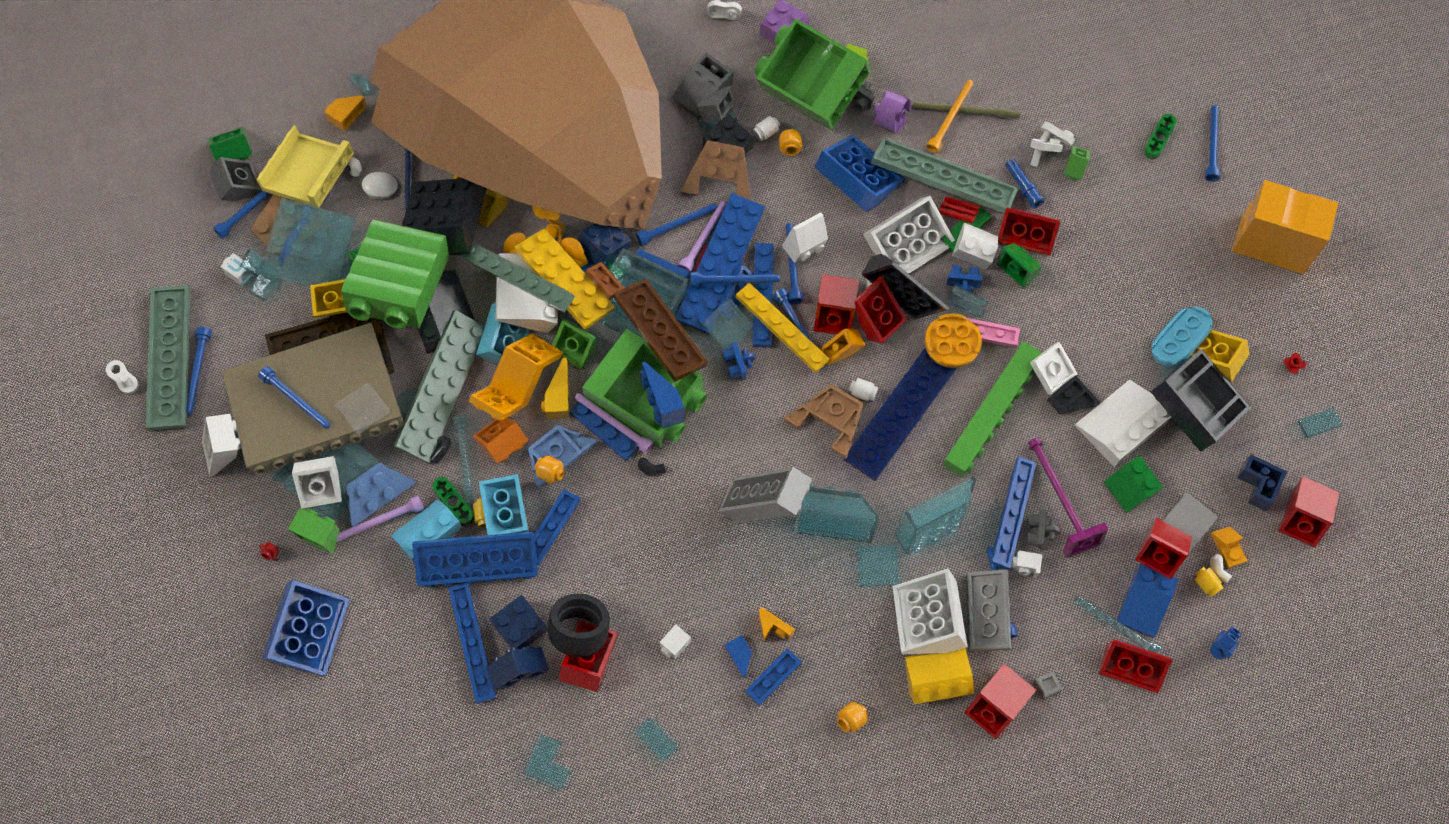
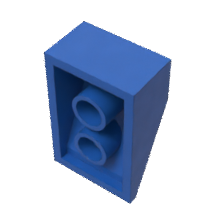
[1116,564,1179,638]

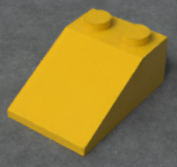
[1188,330,1250,382]

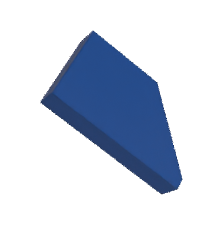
[724,635,752,678]

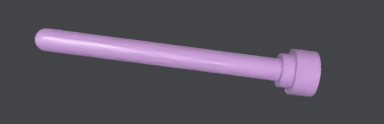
[678,201,727,273]
[575,393,654,454]
[337,495,424,542]

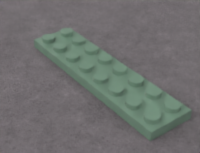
[871,137,1018,213]
[146,285,191,431]
[393,310,485,464]

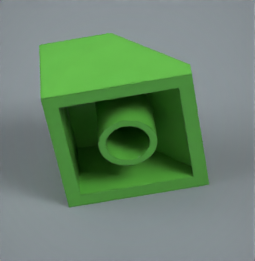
[288,508,339,555]

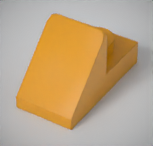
[1211,526,1247,569]
[758,607,795,641]

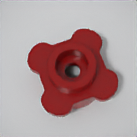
[1283,353,1306,374]
[259,542,279,561]

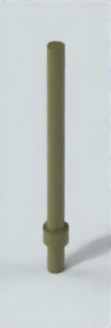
[913,101,1020,119]

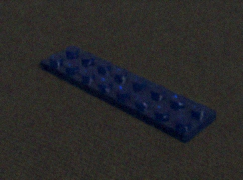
[844,348,957,482]

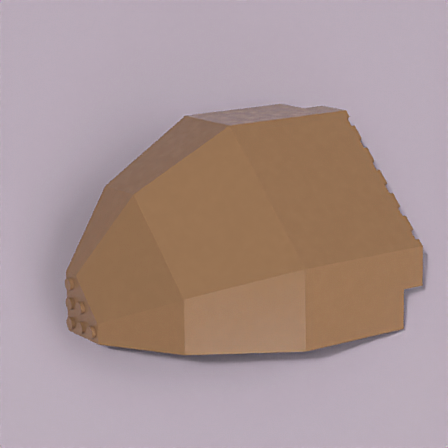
[370,0,662,230]

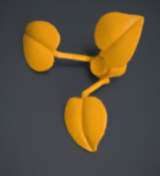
[503,205,588,267]

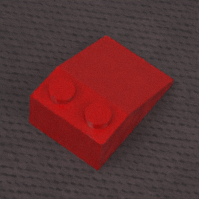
[854,276,908,344]
[559,621,618,692]

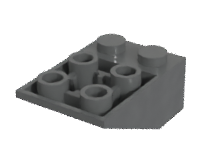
[672,52,734,118]

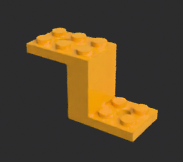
[469,334,563,421]

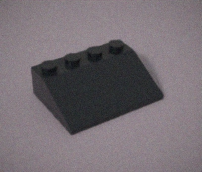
[861,254,949,319]
[417,270,475,354]

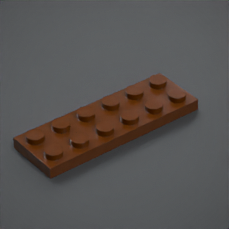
[613,279,708,382]

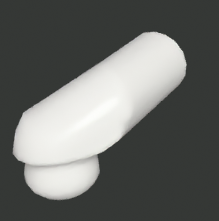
[347,157,362,177]
[1210,554,1232,583]

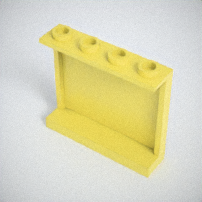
[257,125,354,208]

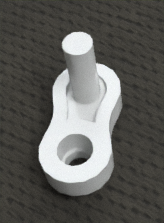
[707,0,742,20]
[1040,122,1075,147]
[1030,138,1063,167]
[106,360,139,395]

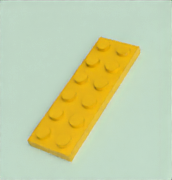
[514,228,615,330]

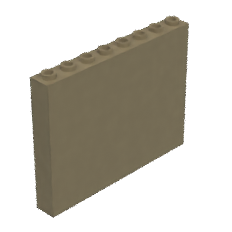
[222,323,404,476]

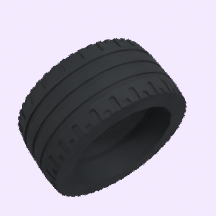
[548,593,610,657]

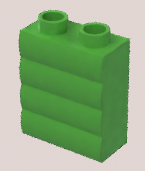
[755,18,871,130]
[341,219,449,329]
[582,328,707,448]

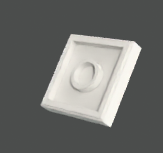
[1030,342,1077,395]

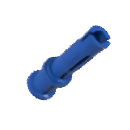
[1005,158,1045,209]

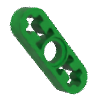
[1144,114,1177,159]
[433,477,474,526]

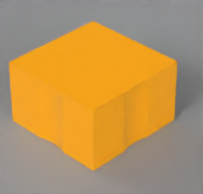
[1232,180,1339,274]

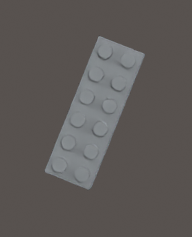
[718,467,812,523]

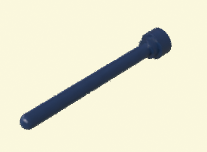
[405,148,413,210]

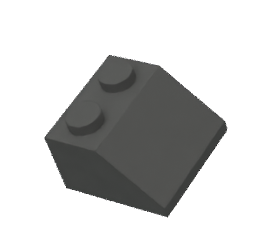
[209,157,262,201]

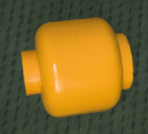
[778,129,803,156]
[534,455,565,484]
[837,702,868,733]

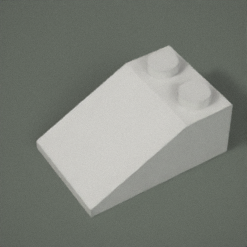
[202,414,240,477]

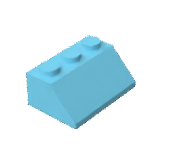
[476,303,530,364]
[479,474,529,535]
[391,499,462,565]

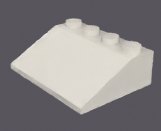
[863,196,955,274]
[496,253,558,333]
[1074,380,1172,467]
[893,569,967,654]

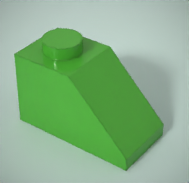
[1064,146,1090,181]

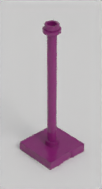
[1028,438,1108,558]

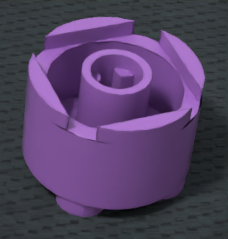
[874,90,911,132]

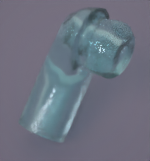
[349,73,371,96]

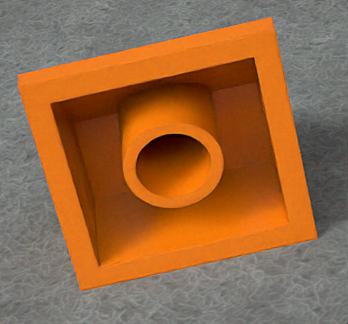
[472,417,528,464]

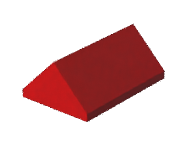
[998,207,1061,255]
[1099,639,1172,694]

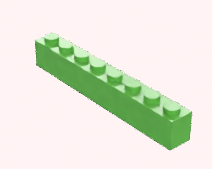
[943,341,1043,478]

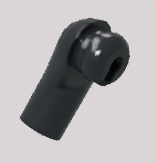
[430,435,451,464]
[638,457,666,476]

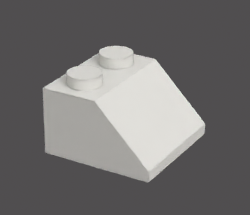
[782,213,828,263]
[952,223,998,270]
[292,456,342,509]

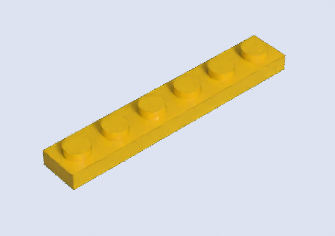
[736,283,829,374]

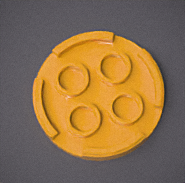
[924,313,982,368]

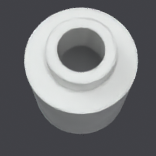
[753,116,780,141]
[849,378,878,402]

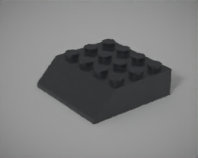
[402,178,487,255]
[1150,349,1251,452]

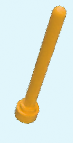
[926,80,973,153]

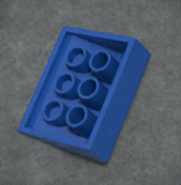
[814,135,905,212]
[261,580,350,676]

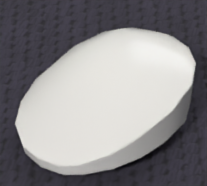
[362,172,398,200]

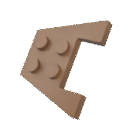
[681,140,751,200]
[251,194,330,256]
[784,385,864,459]

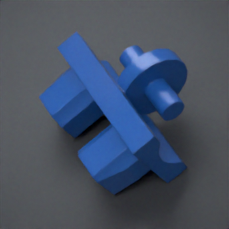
[946,265,983,296]
[722,342,755,381]
[1210,626,1241,659]

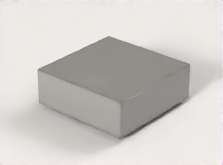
[1034,671,1063,699]

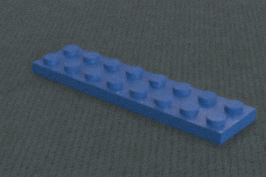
[676,193,766,335]

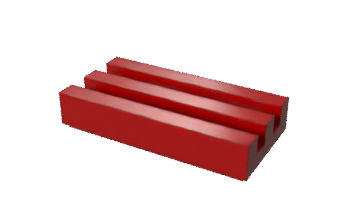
[938,196,979,223]

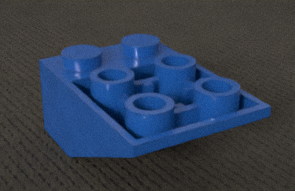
[640,362,684,429]

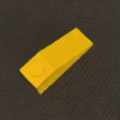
[541,358,570,419]

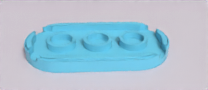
[1152,307,1212,367]

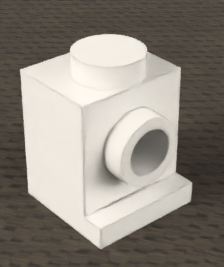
[1011,550,1042,579]

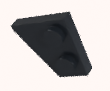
[1047,375,1101,414]

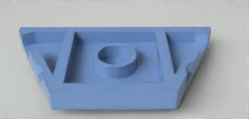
[528,425,597,489]
[346,462,416,527]

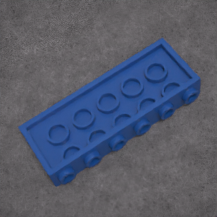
[412,531,539,588]

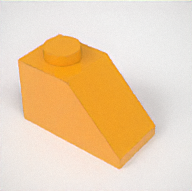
[324,95,367,132]
[820,329,865,365]

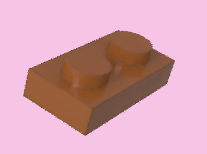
[586,262,624,300]

